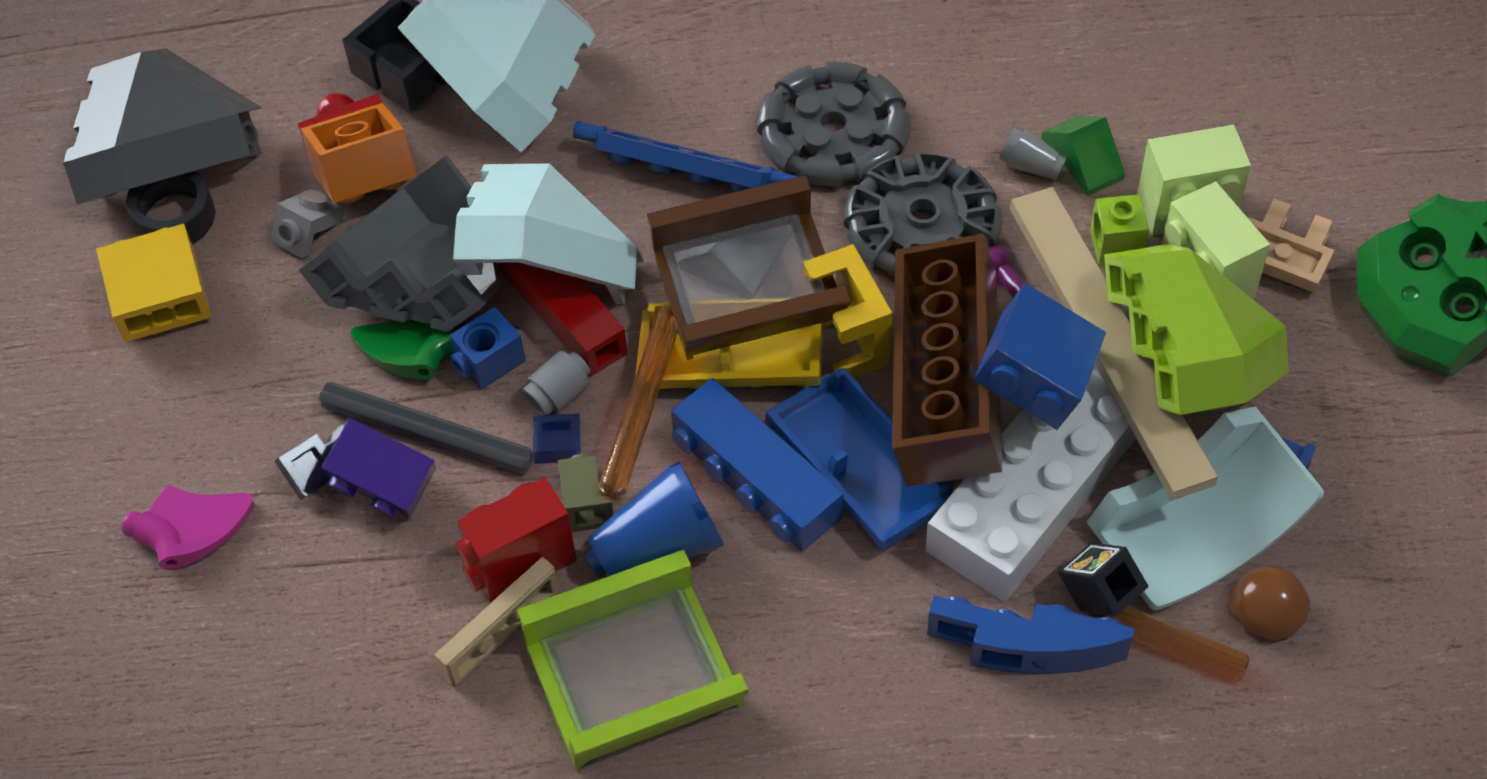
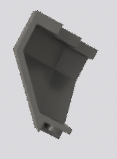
[63,48,262,204]
[299,155,503,332]

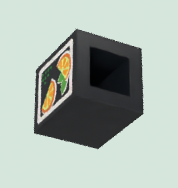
[1058,542,1149,617]

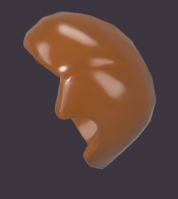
[1228,565,1310,641]

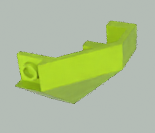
[1104,244,1289,415]

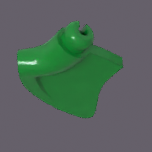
[351,319,466,380]

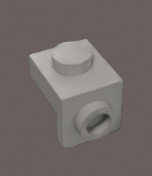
[271,190,344,258]

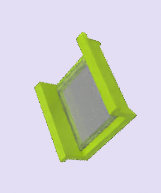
[517,549,749,771]

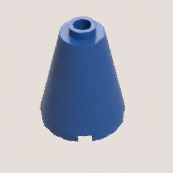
[584,462,724,576]

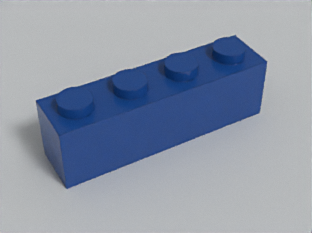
[671,377,844,552]

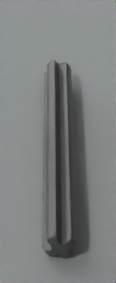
[319,382,533,474]

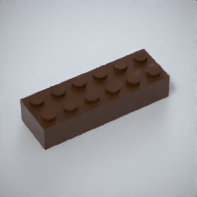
[892,233,1002,487]

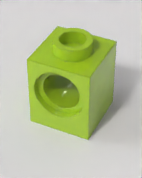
[1090,194,1149,266]

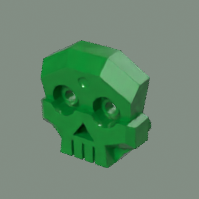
[1357,193,1487,377]

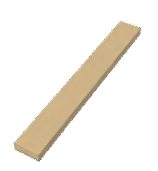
[1010,187,1218,501]

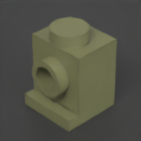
[558,453,614,532]

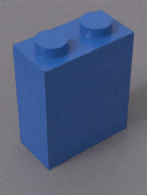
[974,283,1106,430]

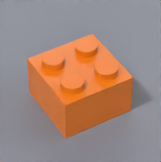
[301,103,417,203]

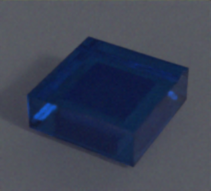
[533,413,581,464]

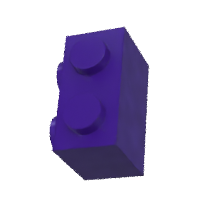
[321,417,436,519]

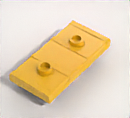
[635,299,824,390]

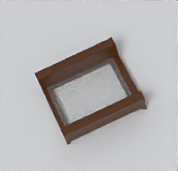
[647,175,851,360]

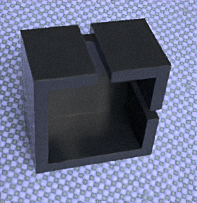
[342,0,447,113]

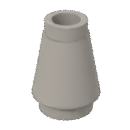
[999,127,1067,181]

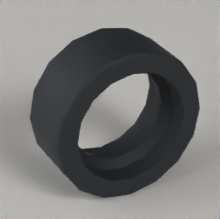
[126,171,216,244]

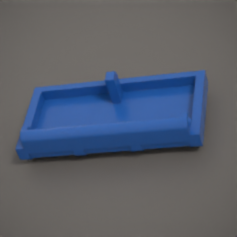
[765,368,954,551]

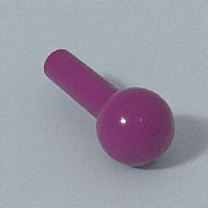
[989,246,1024,298]

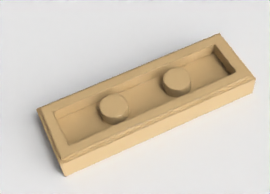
[434,557,559,687]

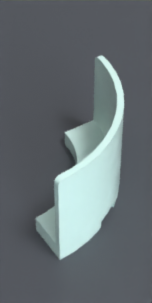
[1087,406,1324,610]

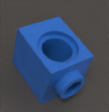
[449,306,526,390]

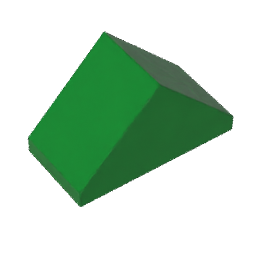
[1041,116,1125,196]

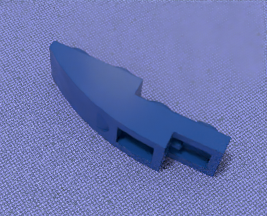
[927,595,1135,674]

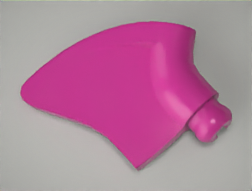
[121,484,254,570]

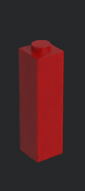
[500,262,628,377]

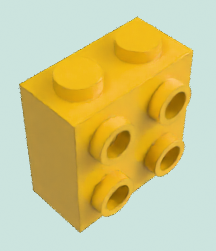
[96,223,212,343]

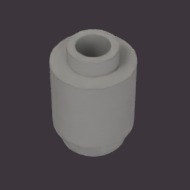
[521,350,590,418]

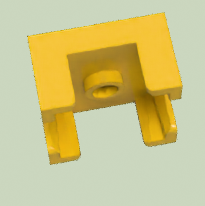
[803,244,892,378]

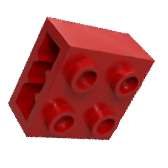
[456,477,577,603]

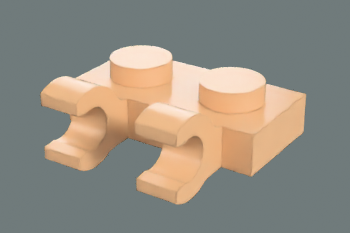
[1249,199,1334,293]

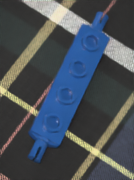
[573,121,798,192]

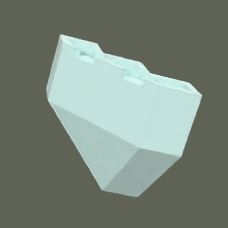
[398,0,595,153]
[453,164,644,304]

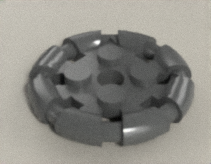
[757,62,911,187]
[843,153,1002,280]

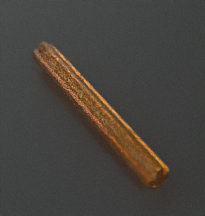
[598,306,678,501]

